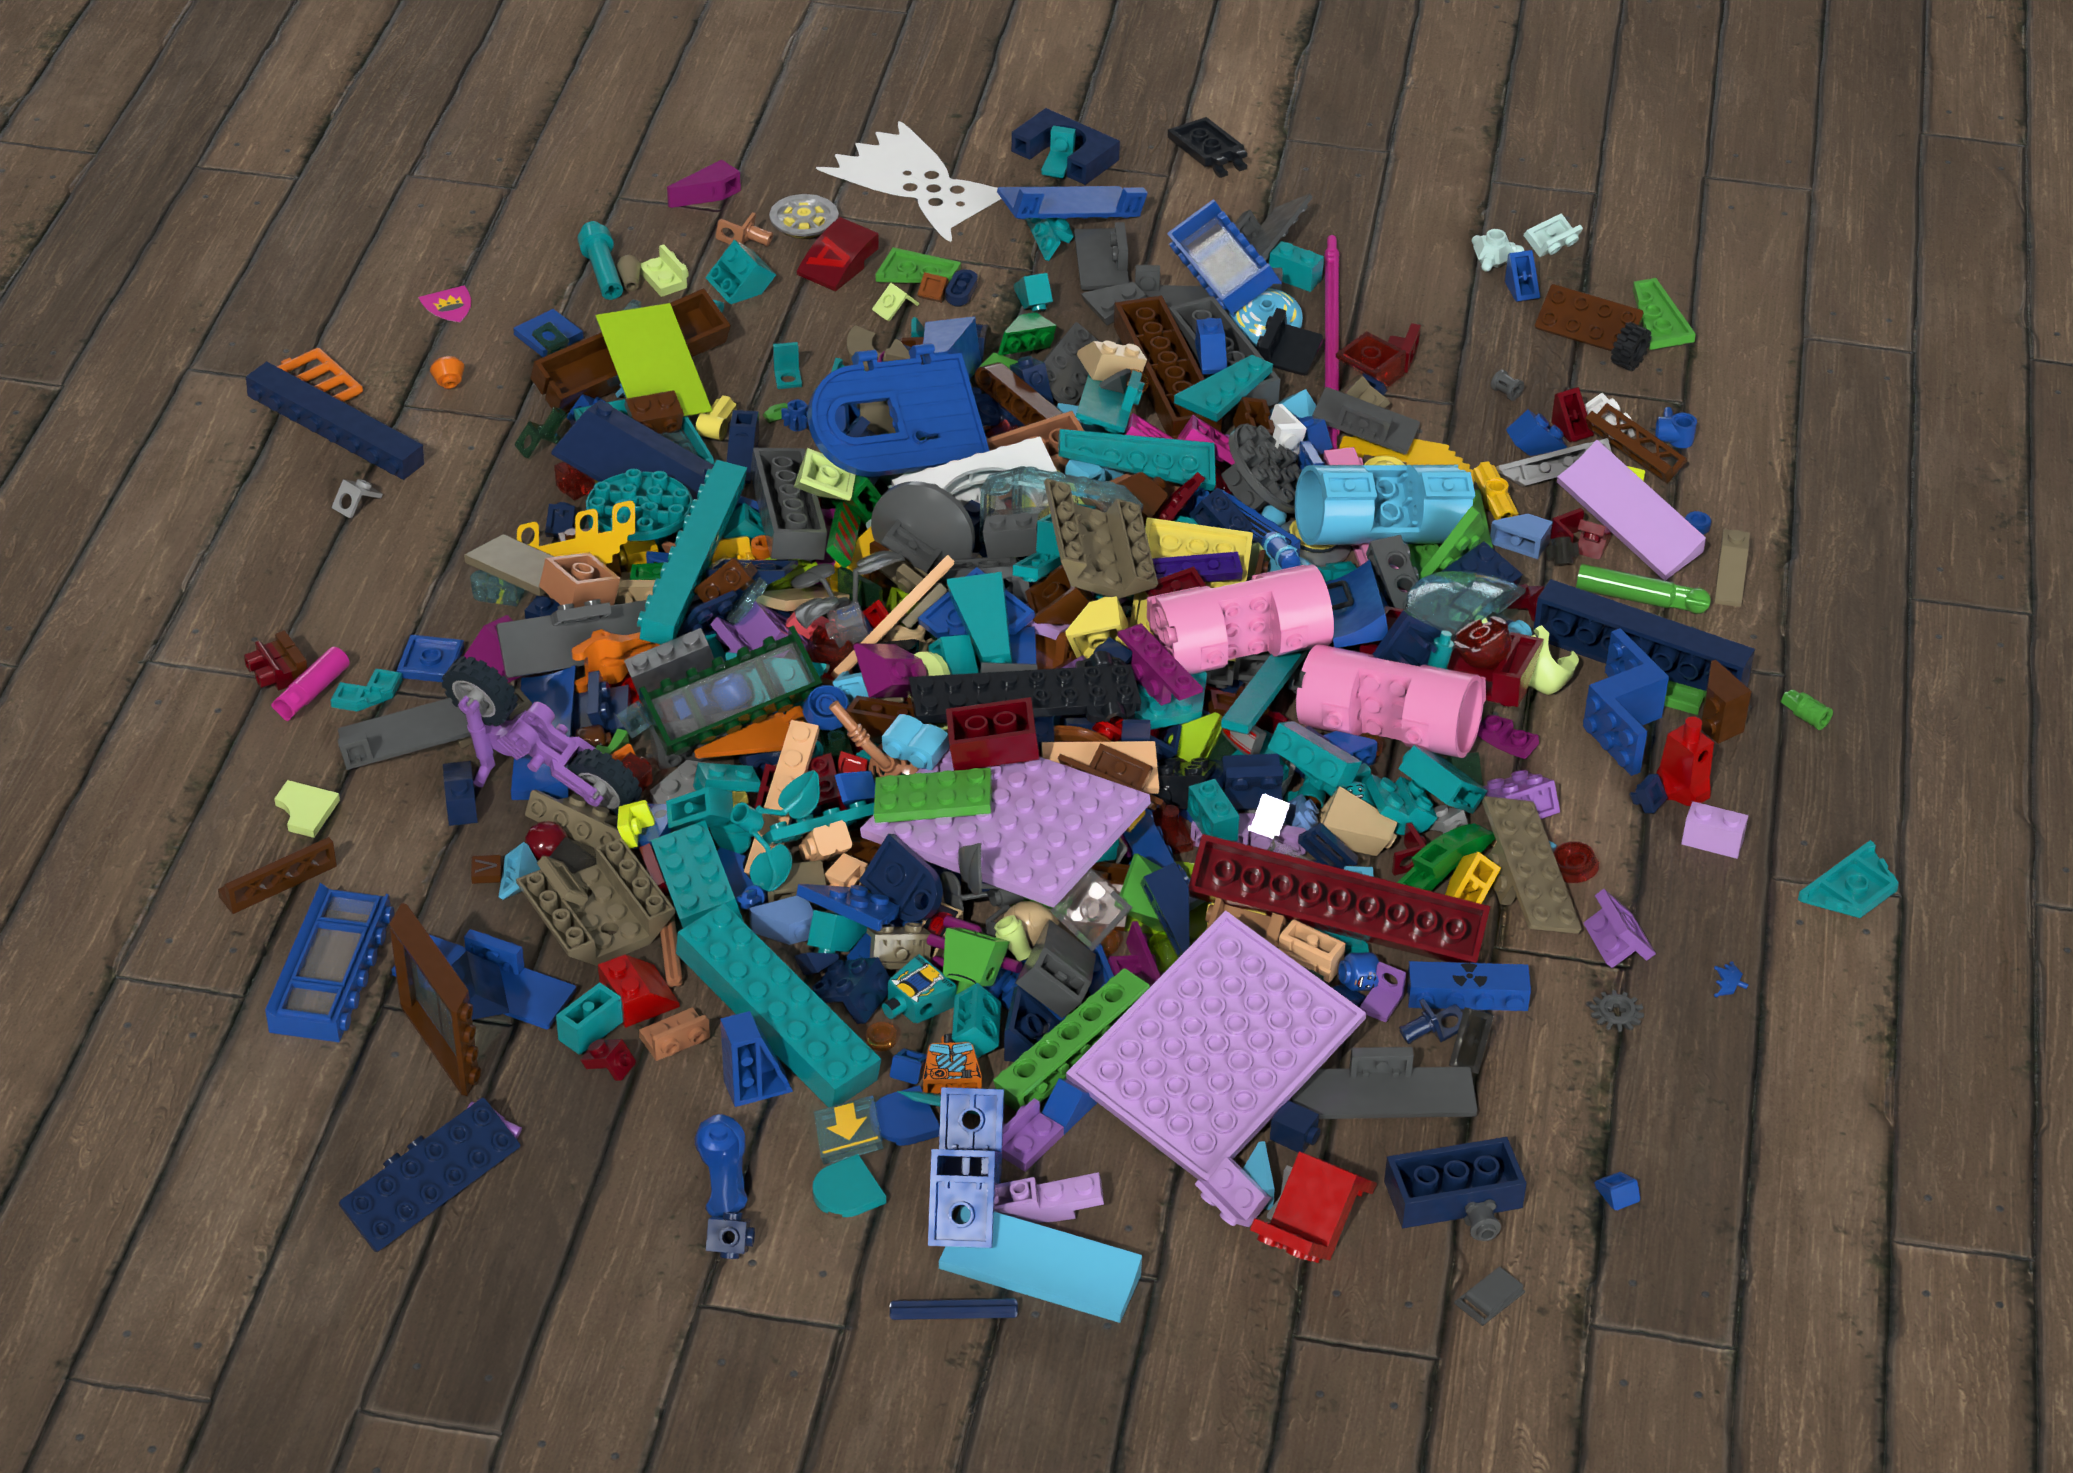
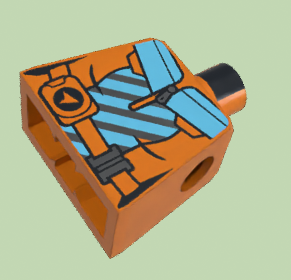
[923,1033,982,1094]

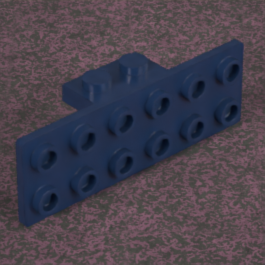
[338,1098,520,1252]

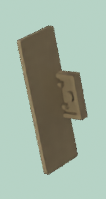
[1482,796,1582,934]

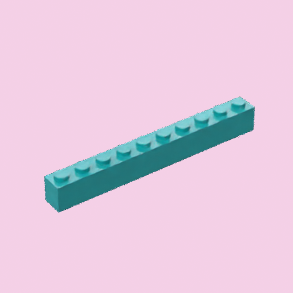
[637,460,747,645]

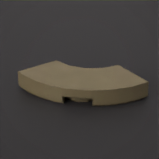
[847,325,881,371]

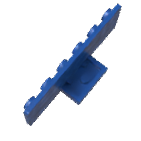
[391,929,576,1029]

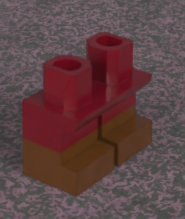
[244,630,308,691]

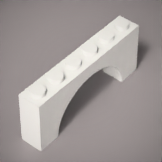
[892,437,1062,507]

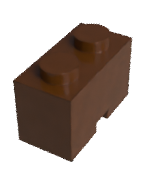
[1233,397,1275,436]

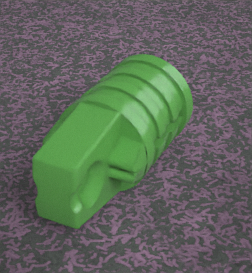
[1781,689,1833,730]

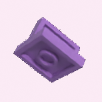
[1583,889,1656,968]

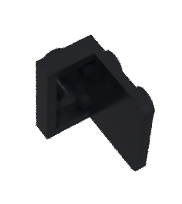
[1257,308,1323,376]
[1151,757,1216,809]

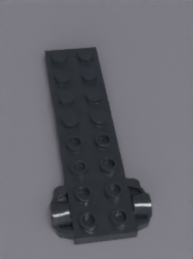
[908,651,1141,724]

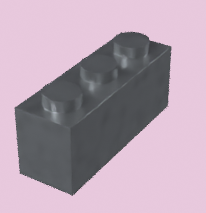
[624,628,714,695]

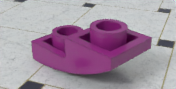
[1477,714,1539,759]

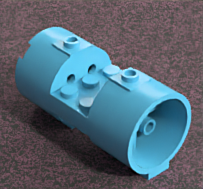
[1295,465,1475,545]

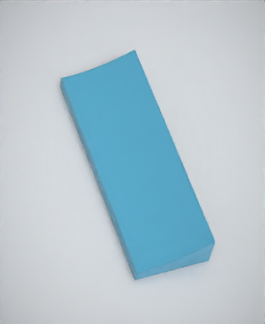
[939,1205,1142,1323]

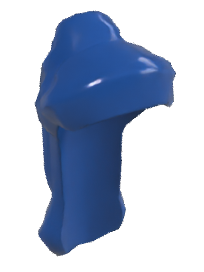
[694,1114,747,1217]

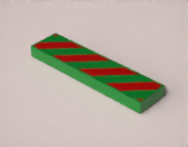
[826,501,861,568]

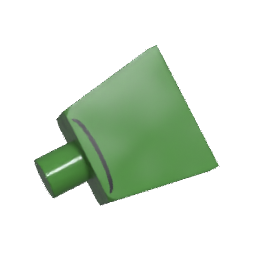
[943,927,1009,995]

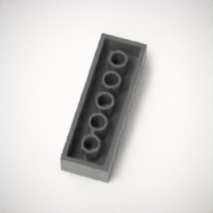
[1169,296,1280,416]
[750,448,827,561]

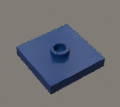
[513,309,584,357]

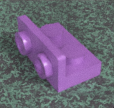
[1002,1098,1064,1172]

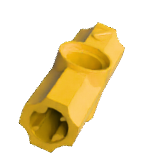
[1473,461,1519,520]

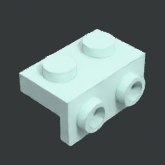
[1523,213,1583,257]

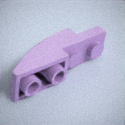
[1190,813,1306,857]
[994,1172,1104,1223]

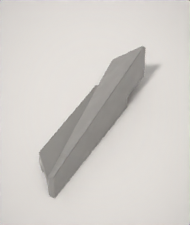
[1496,438,1612,487]

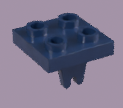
[1372,610,1444,666]

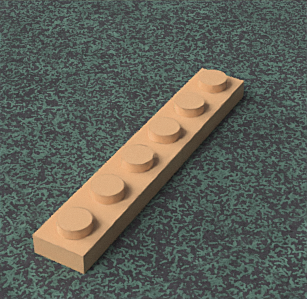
[744,720,820,878]

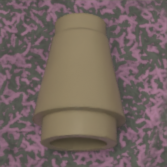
[617,255,641,292]

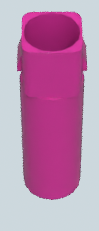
[271,647,350,721]

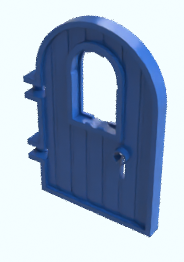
[807,343,990,477]

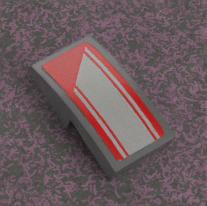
[1221,706,1267,755]

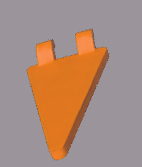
[694,706,804,758]

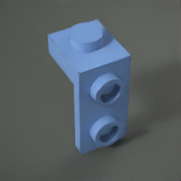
[1283,794,1319,831]

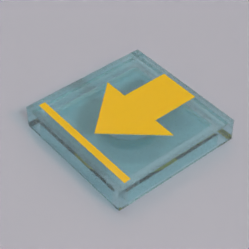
[814,1095,884,1165]

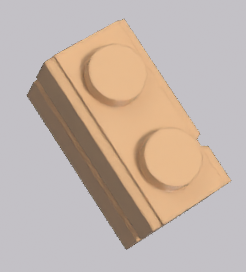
[799,820,852,863]
[1278,920,1346,983]

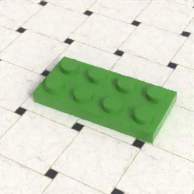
[874,768,992,823]

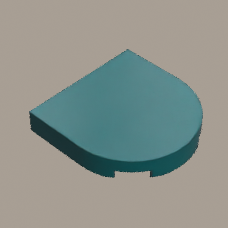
[813,1154,886,1217]

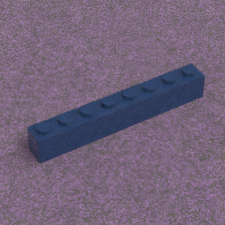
[246,361,424,480]

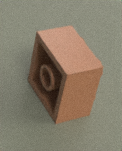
[539,552,621,608]

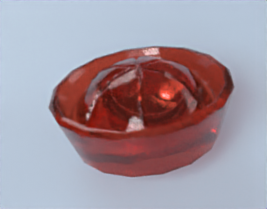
[1553,842,1599,883]

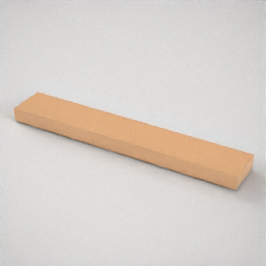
[831,555,955,679]

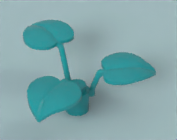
[710,770,820,892]

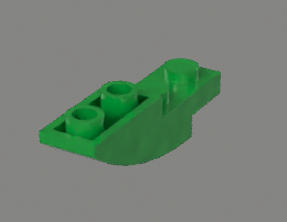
[1397,823,1495,891]

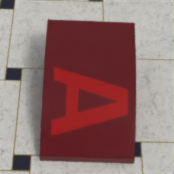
[797,217,879,292]

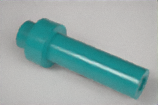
[577,221,623,300]

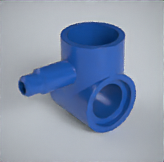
[1655,407,1697,448]

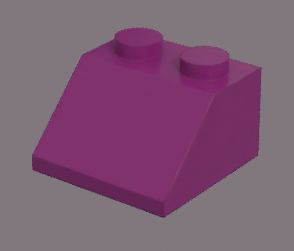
[464,615,522,683]
[853,643,927,698]

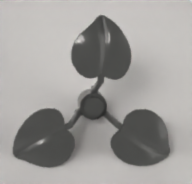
[791,551,905,630]
[940,843,1024,957]

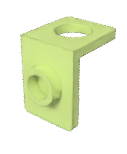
[872,283,920,321]

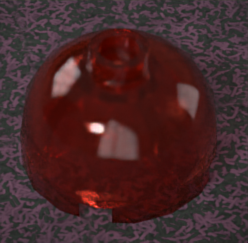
[1454,617,1511,669]

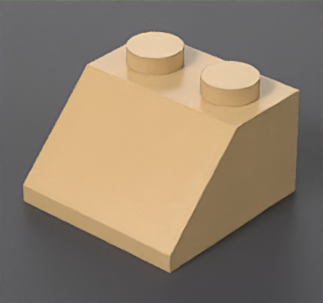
[1077,341,1147,384]

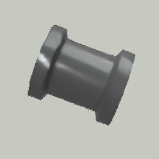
[1490,369,1524,401]

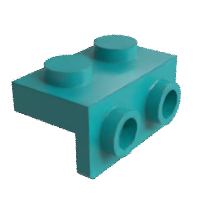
[693,763,761,793]

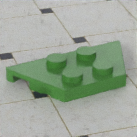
[1418,506,1484,590]

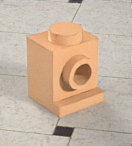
[824,853,868,887]

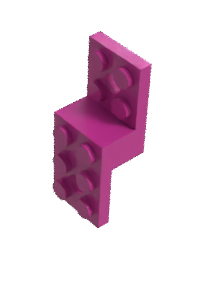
[1126,413,1235,465]

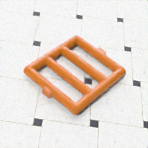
[277,348,363,402]

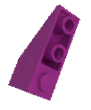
[667,160,741,208]

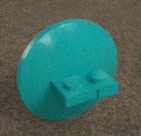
[586,469,693,550]

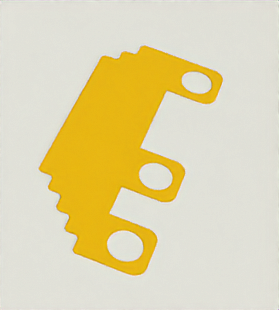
[1339,435,1475,485]
[517,501,635,566]

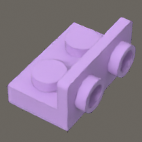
[1195,1157,1271,1227]

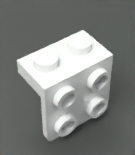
[1270,404,1307,462]

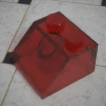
[1336,331,1406,387]

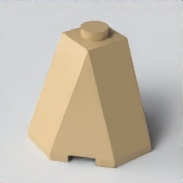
[1316,786,1398,856]

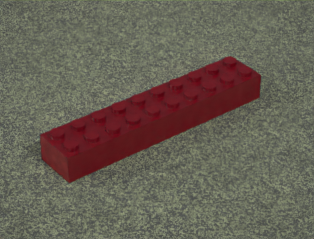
[1189,834,1491,963]

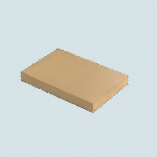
[752,586,849,611]

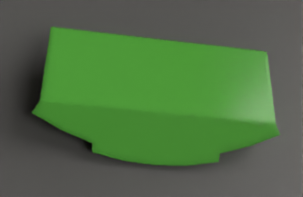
[763,403,788,423]

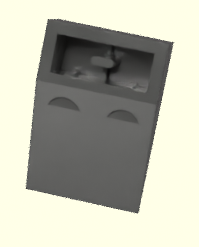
[1015,919,1096,1018]

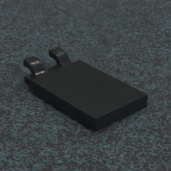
[1168,117,1247,178]

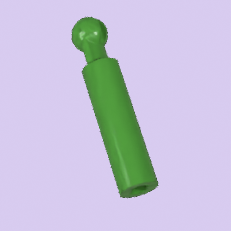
[1576,564,1711,614]

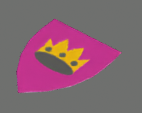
[418,285,471,322]

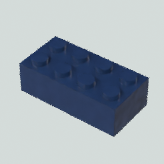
[1384,1137,1527,1229]

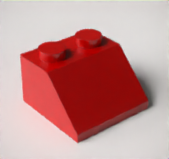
[598,954,680,1028]

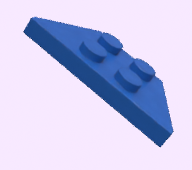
[796,884,900,931]

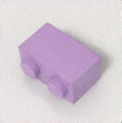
[1682,801,1748,859]

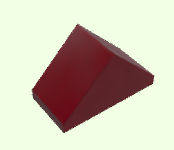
[1551,387,1594,442]

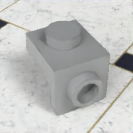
[1428,805,1468,834]

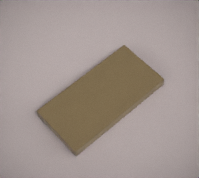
[464,534,554,596]

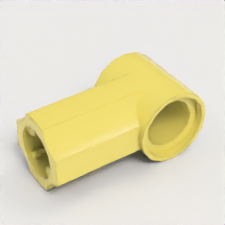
[695,395,737,441]

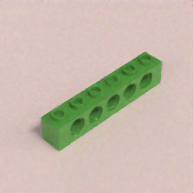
[993,968,1150,1112]

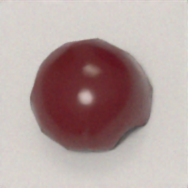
[525,821,569,861]

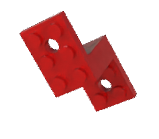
[1250,1151,1377,1263]

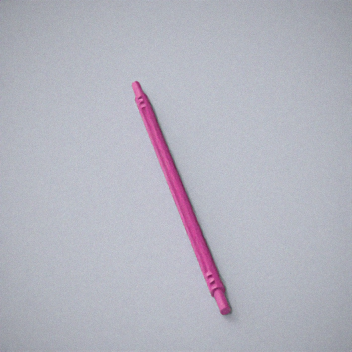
[1325,235,1340,450]

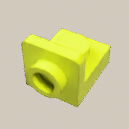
[617,800,655,848]

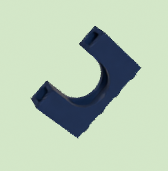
[1011,108,1120,185]

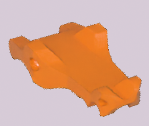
[572,629,660,693]

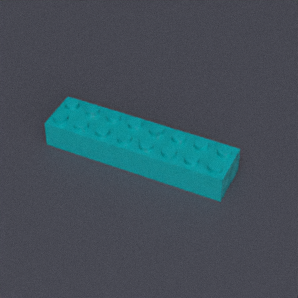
[676,903,881,1111]

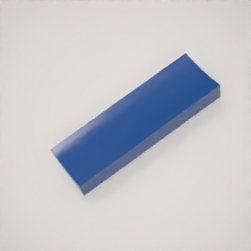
[1325,559,1388,648]
[511,665,577,800]

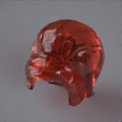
[805,625,858,681]

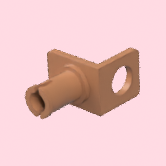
[716,212,773,247]

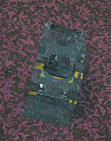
[470,570,524,607]
[616,700,663,738]

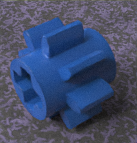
[781,399,809,431]

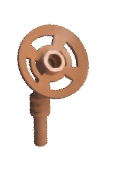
[829,701,920,778]

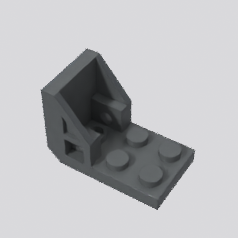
[934,557,1029,604]

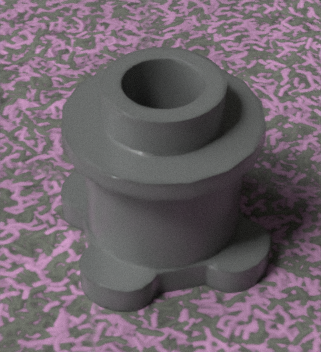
[1464,1199,1501,1241]

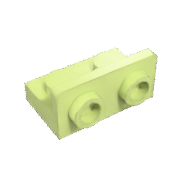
[640,244,689,297]

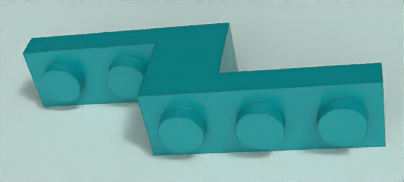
[1013,503,1096,582]

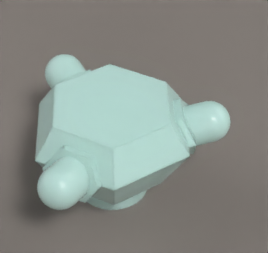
[1472,229,1524,272]

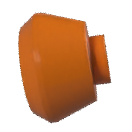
[430,356,465,389]

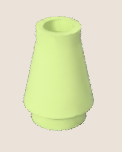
[994,915,1032,961]

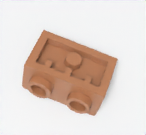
[639,1007,710,1061]

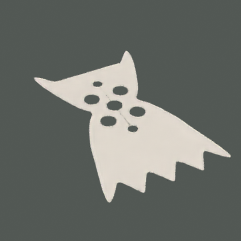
[816,122,1001,242]

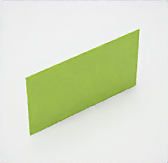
[595,303,712,416]

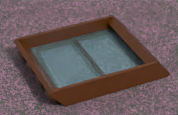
[389,903,481,1096]

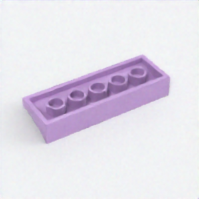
[1557,440,1706,581]

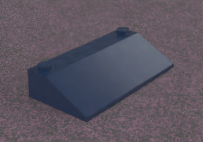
[551,400,714,529]

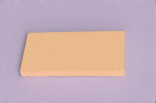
[1041,741,1159,794]

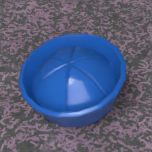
[803,685,850,730]

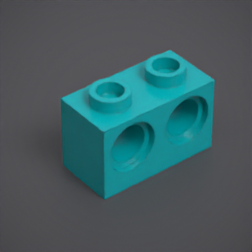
[1187,779,1240,842]
[952,982,1001,1058]

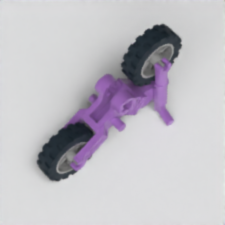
[442,656,642,817]

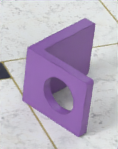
[1360,962,1406,1022]

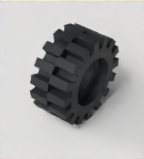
[1611,322,1652,371]

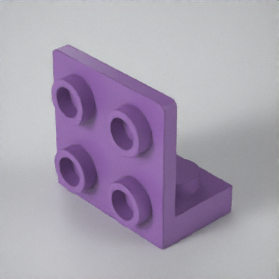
[1483,770,1560,819]

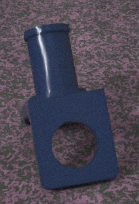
[1399,998,1470,1044]

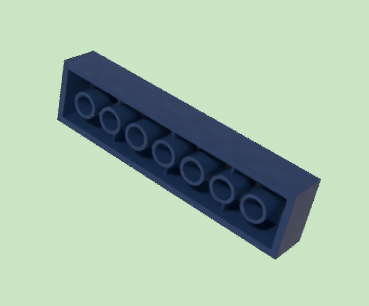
[1533,579,1755,691]

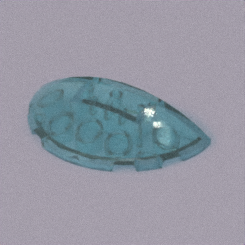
[1406,570,1526,649]

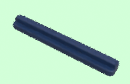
[890,1298,1018,1320]

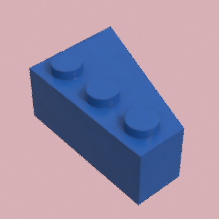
[720,1011,793,1107]

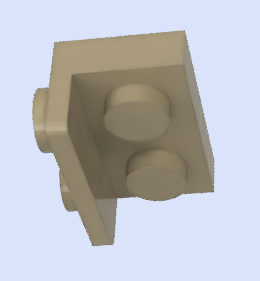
[867,922,931,969]

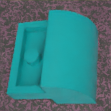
[1365,774,1438,835]

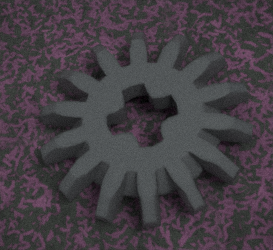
[1590,990,1644,1032]

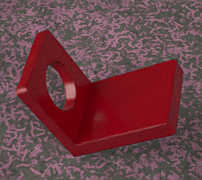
[1550,508,1584,556]
[1392,822,1427,876]

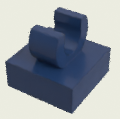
[1629,774,1668,813]

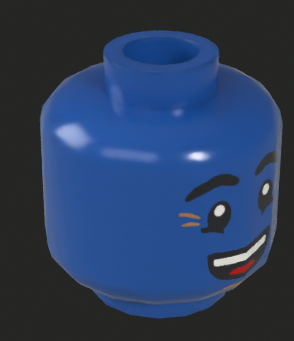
[1338,952,1385,991]

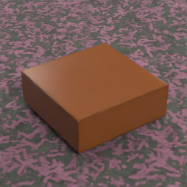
[917,272,949,303]

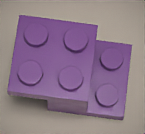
[710,601,814,659]

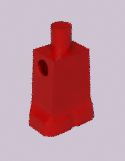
[1656,716,1714,806]

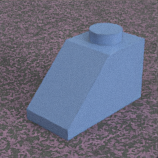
[1490,514,1553,559]
[749,896,813,945]

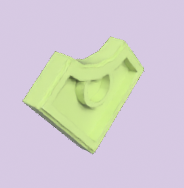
[275,780,340,838]

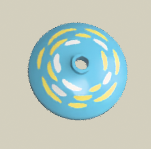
[1229,288,1303,347]

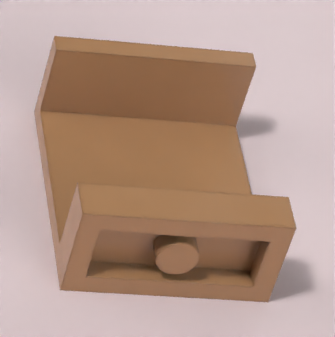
[1199,898,1287,949]

